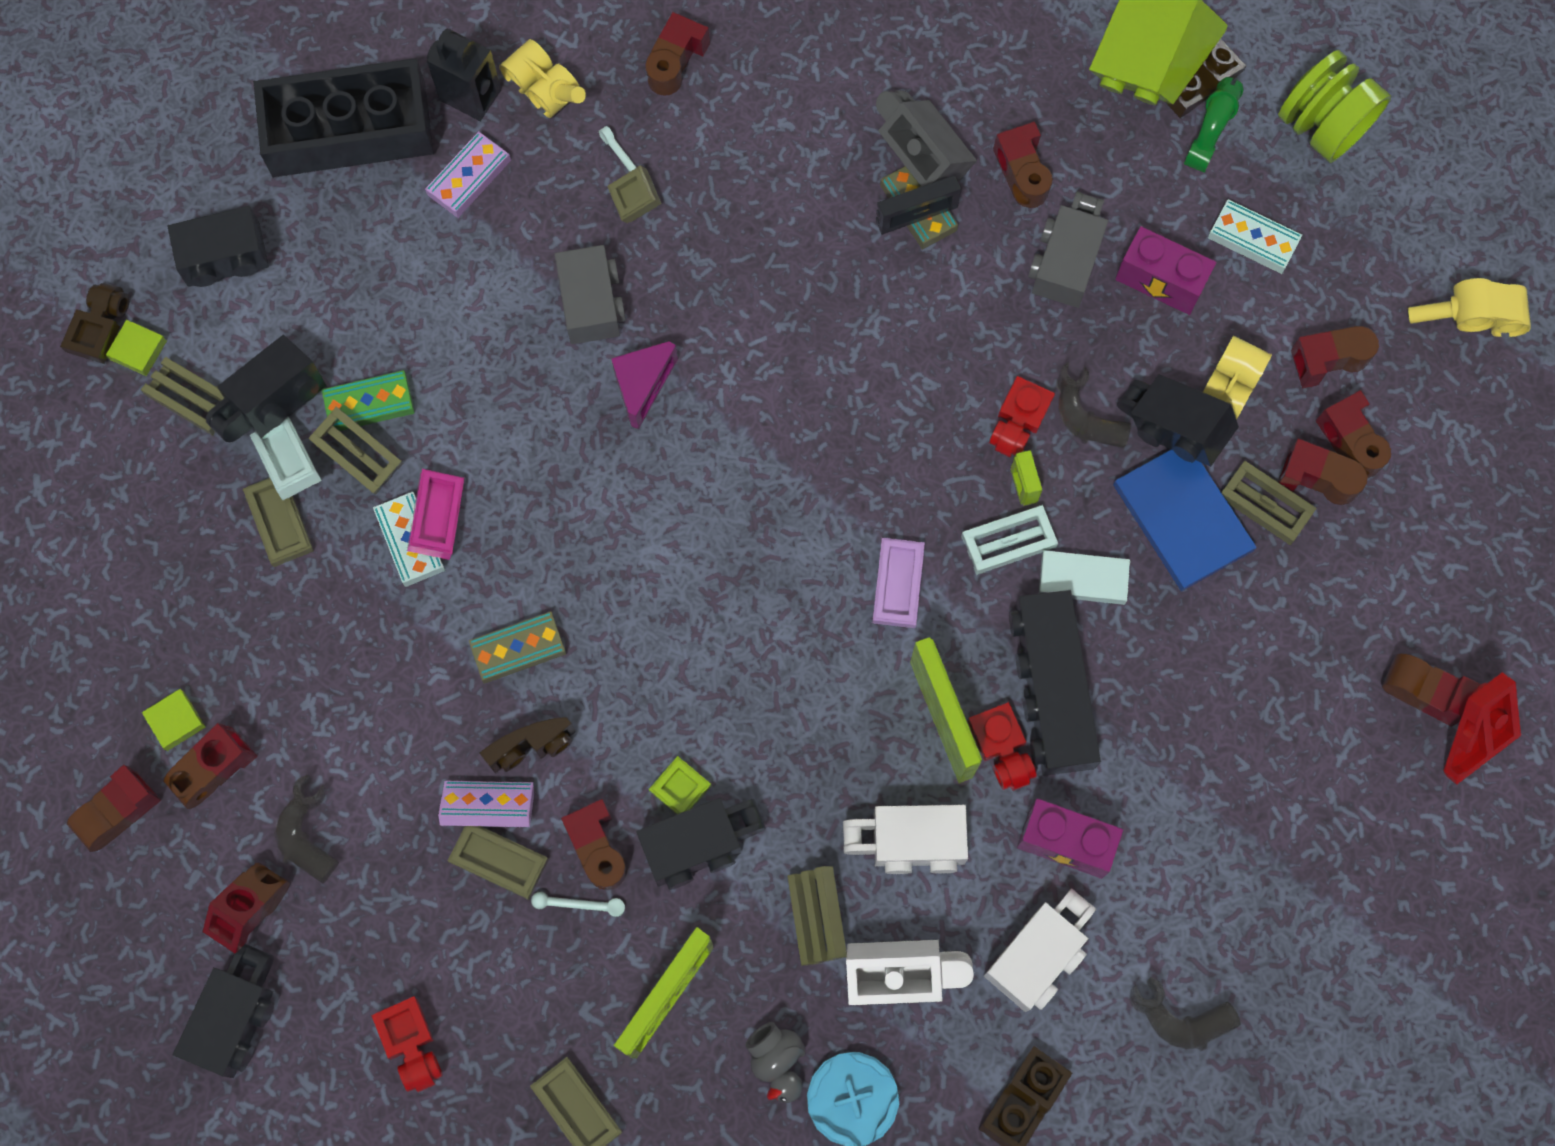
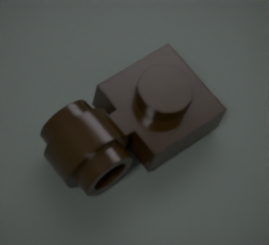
[60,283,130,364]

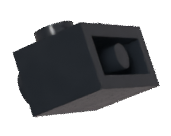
[167,205,269,287]

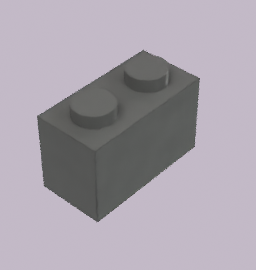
[554,245,626,345]

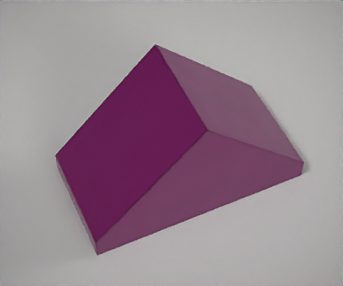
[611,341,678,430]

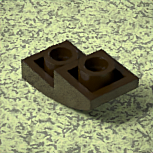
[1165,39,1246,118]
[479,717,576,774]
[979,1046,1073,1146]

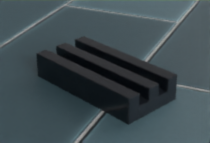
[876,175,961,235]

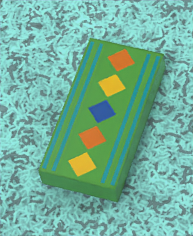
[322,370,415,431]

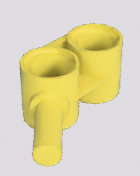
[499,39,586,118]
[1408,278,1531,337]
[1203,335,1272,420]

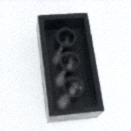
[253,58,434,178]

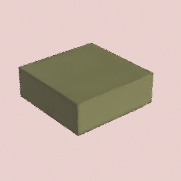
[607,165,662,223]

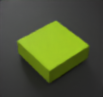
[106,320,167,376]
[1010,450,1042,506]
[142,689,206,751]
[649,756,712,814]

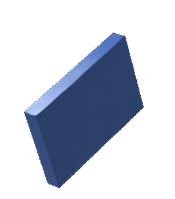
[1113,450,1257,592]

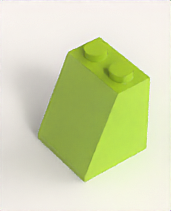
[1089,0,1228,105]

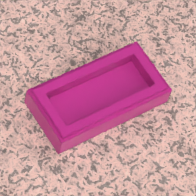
[407,469,464,560]

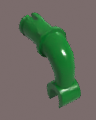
[1184,77,1244,173]

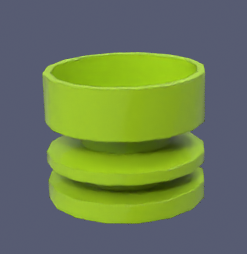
[1278,50,1391,163]

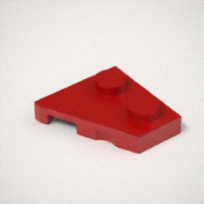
[1443,672,1521,785]

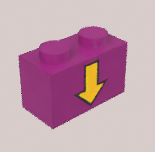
[1115,226,1217,315]
[1017,798,1124,879]

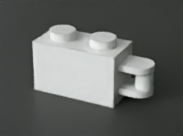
[843,805,968,874]
[984,888,1096,1012]
[846,940,974,1005]

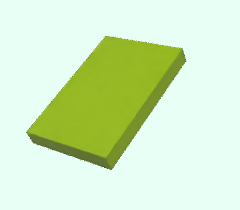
[910,637,982,783]
[613,927,714,1059]

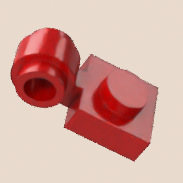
[989,376,1055,457]
[967,702,1037,791]
[371,996,443,1093]

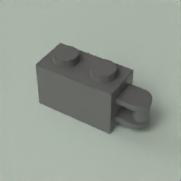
[876,90,977,187]
[1028,191,1109,308]

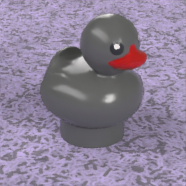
[745,1022,805,1103]

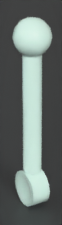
[599,126,654,185]
[531,891,625,917]

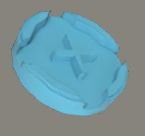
[807,1052,899,1146]

